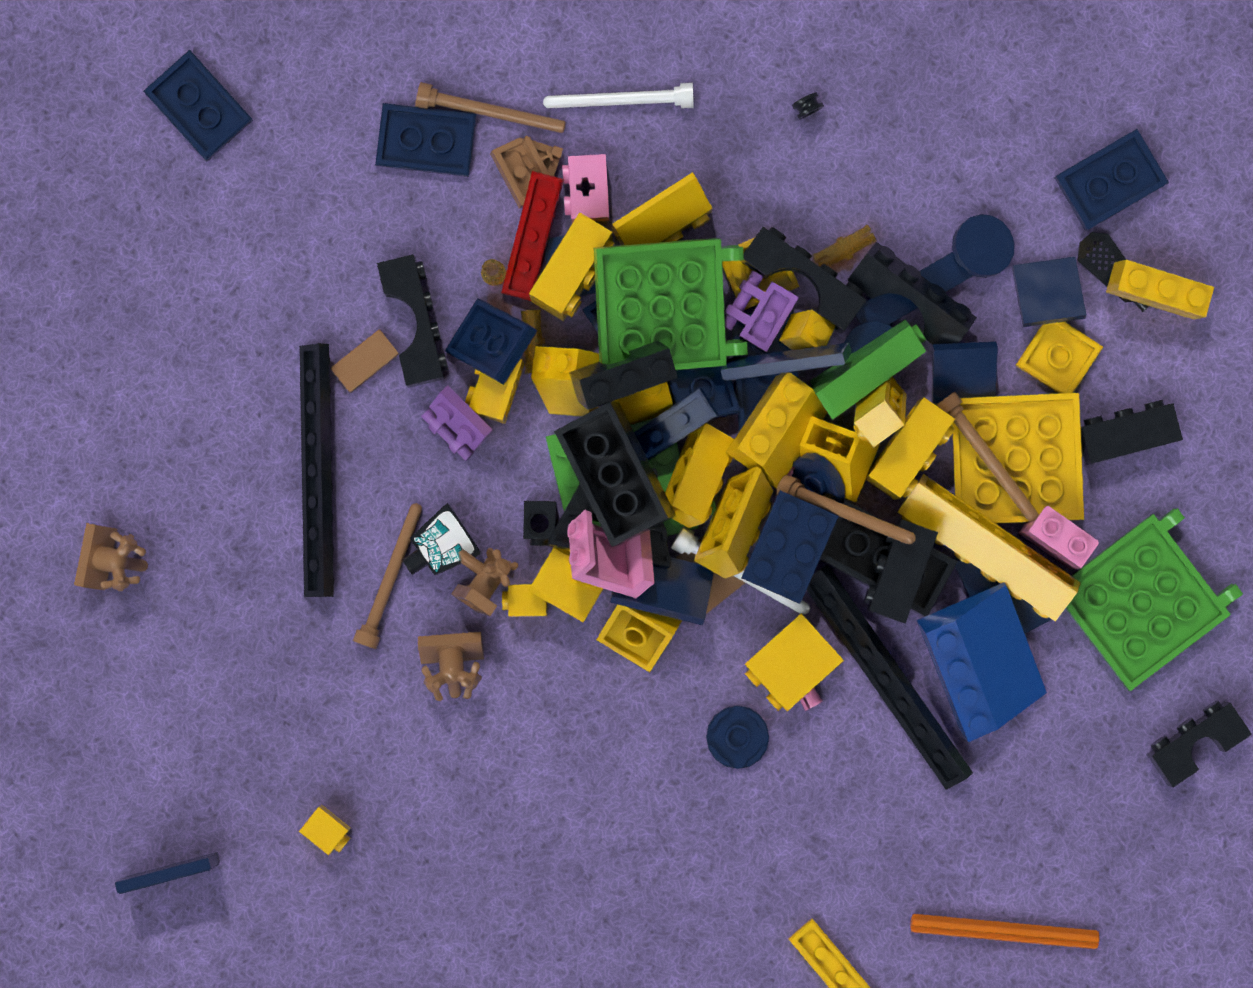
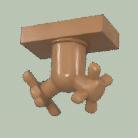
[74,523,148,592]
[451,548,518,616]
[418,632,484,701]

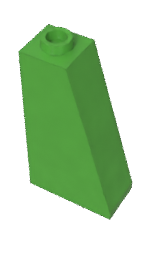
[810,320,926,420]

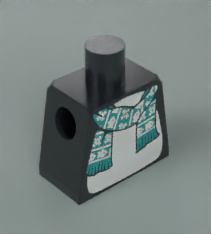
[402,503,482,575]

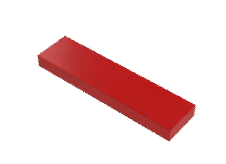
[501,171,564,301]

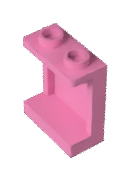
[1018,506,1099,569]
[567,510,654,598]

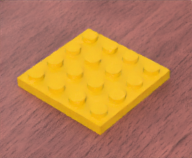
[952,393,1084,523]

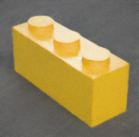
[1106,260,1214,319]
[853,376,907,447]
[665,423,734,528]

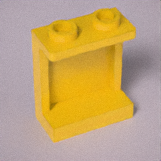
[744,613,844,712]

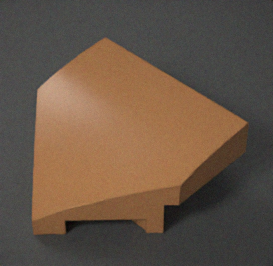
[490,136,563,209]

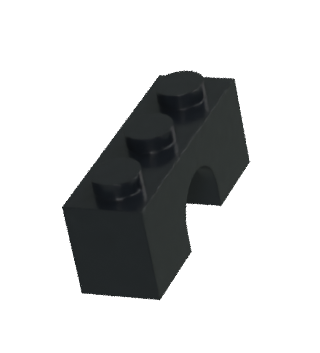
[569,341,678,410]
[1146,700,1252,788]

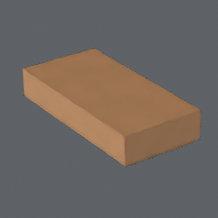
[330,329,399,393]

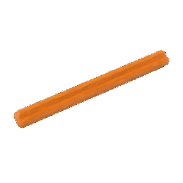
[910,914,1100,949]

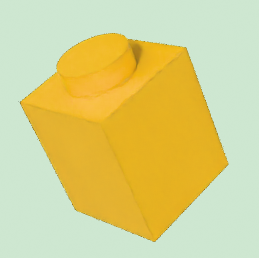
[779,309,835,350]
[502,584,547,616]
[299,805,351,855]

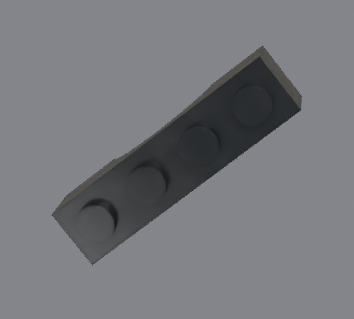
[740,227,866,333]
[847,242,977,345]
[377,254,449,388]

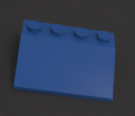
[916,583,1047,742]

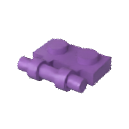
[724,271,799,352]
[421,386,493,461]

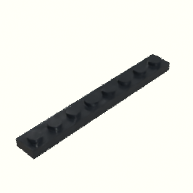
[299,343,334,597]
[807,564,973,790]

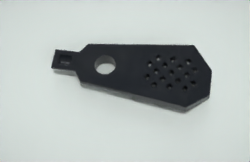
[1077,232,1149,312]

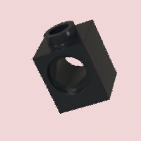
[523,501,556,546]

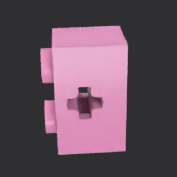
[562,154,609,223]

